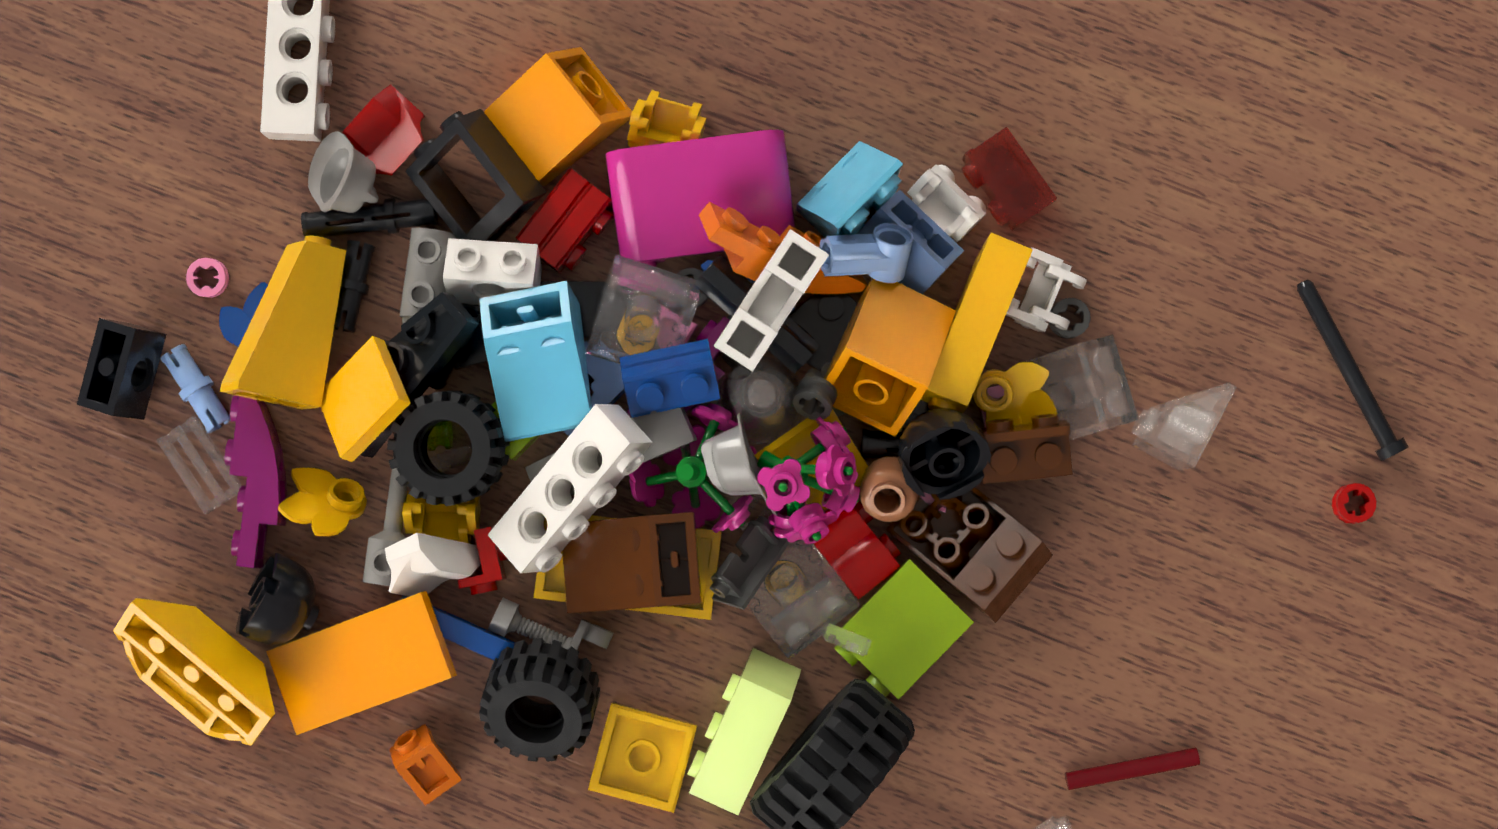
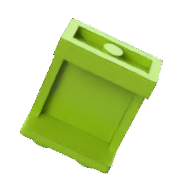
[833,559,974,700]

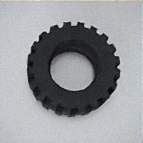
[750,679,915,829]

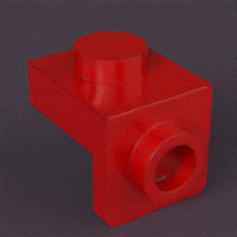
[457,526,509,595]

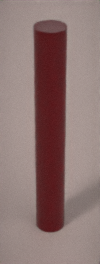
[1065,747,1200,790]

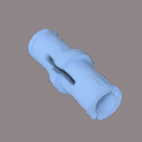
[160,344,231,433]

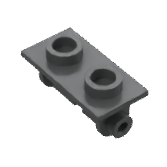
[710,516,790,610]

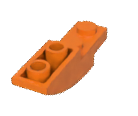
[699,201,867,294]

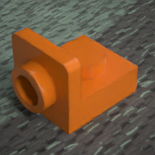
[389,724,462,806]

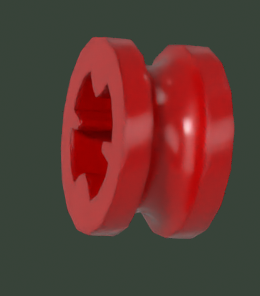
[1331,483,1377,524]

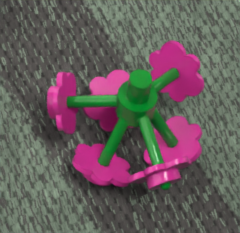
[629,403,757,533]

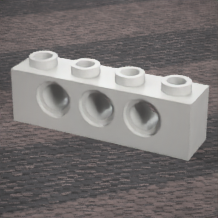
[260,0,335,142]
[488,404,653,574]

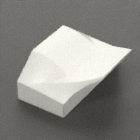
[385,533,481,597]

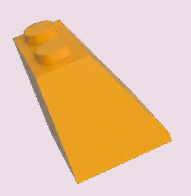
[484,47,632,186]
[824,278,956,437]

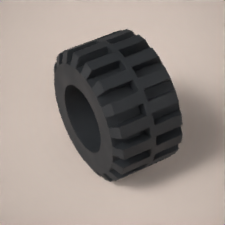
[387,391,510,506]
[479,638,600,762]

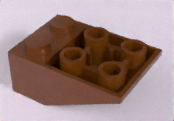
[886,487,1053,623]
[562,512,702,614]

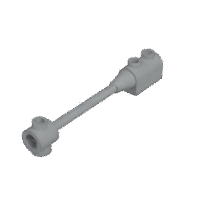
[362,228,458,586]

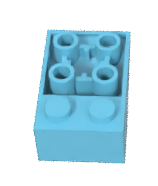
[796,141,903,238]
[479,281,592,442]

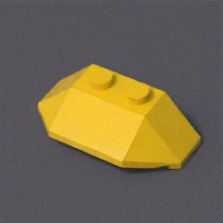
[113,598,275,746]

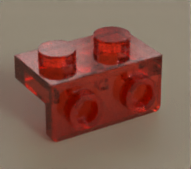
[961,127,1057,231]

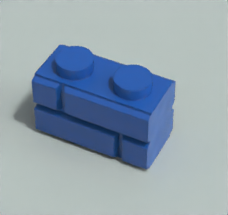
[619,339,721,418]

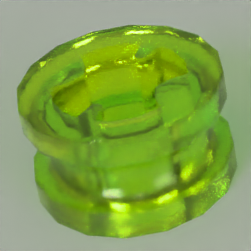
[427,421,453,451]

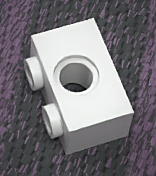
[443,238,542,305]

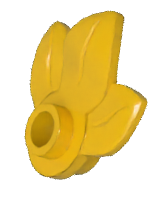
[973,362,1058,428]
[278,467,367,536]

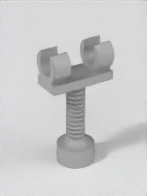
[488,597,614,672]

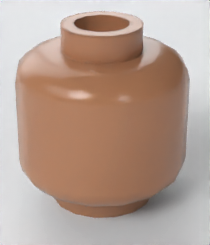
[860,457,918,522]

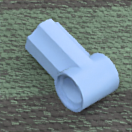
[819,223,913,283]

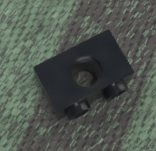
[77,318,167,420]

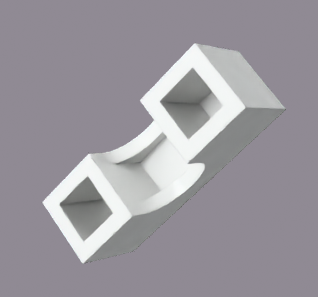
[714,229,829,372]

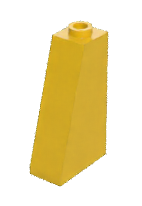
[920,232,1033,413]
[220,235,346,410]

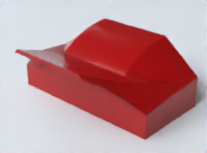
[342,84,425,176]

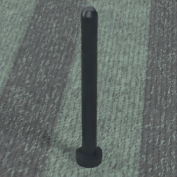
[1297,279,1409,461]

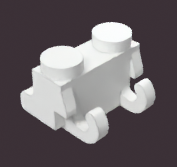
[907,164,986,242]
[1006,247,1087,332]

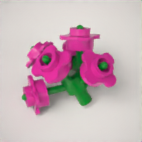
[757,417,860,544]

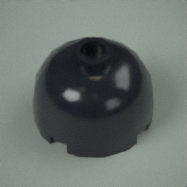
[898,408,991,499]
[236,553,320,645]

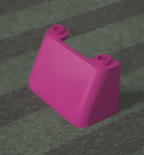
[605,130,795,274]

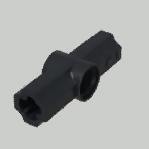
[694,254,820,374]

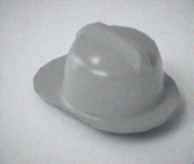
[308,131,379,213]
[701,413,778,515]

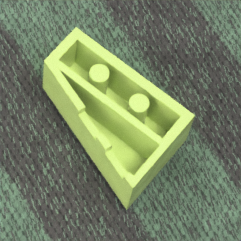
[687,648,802,815]

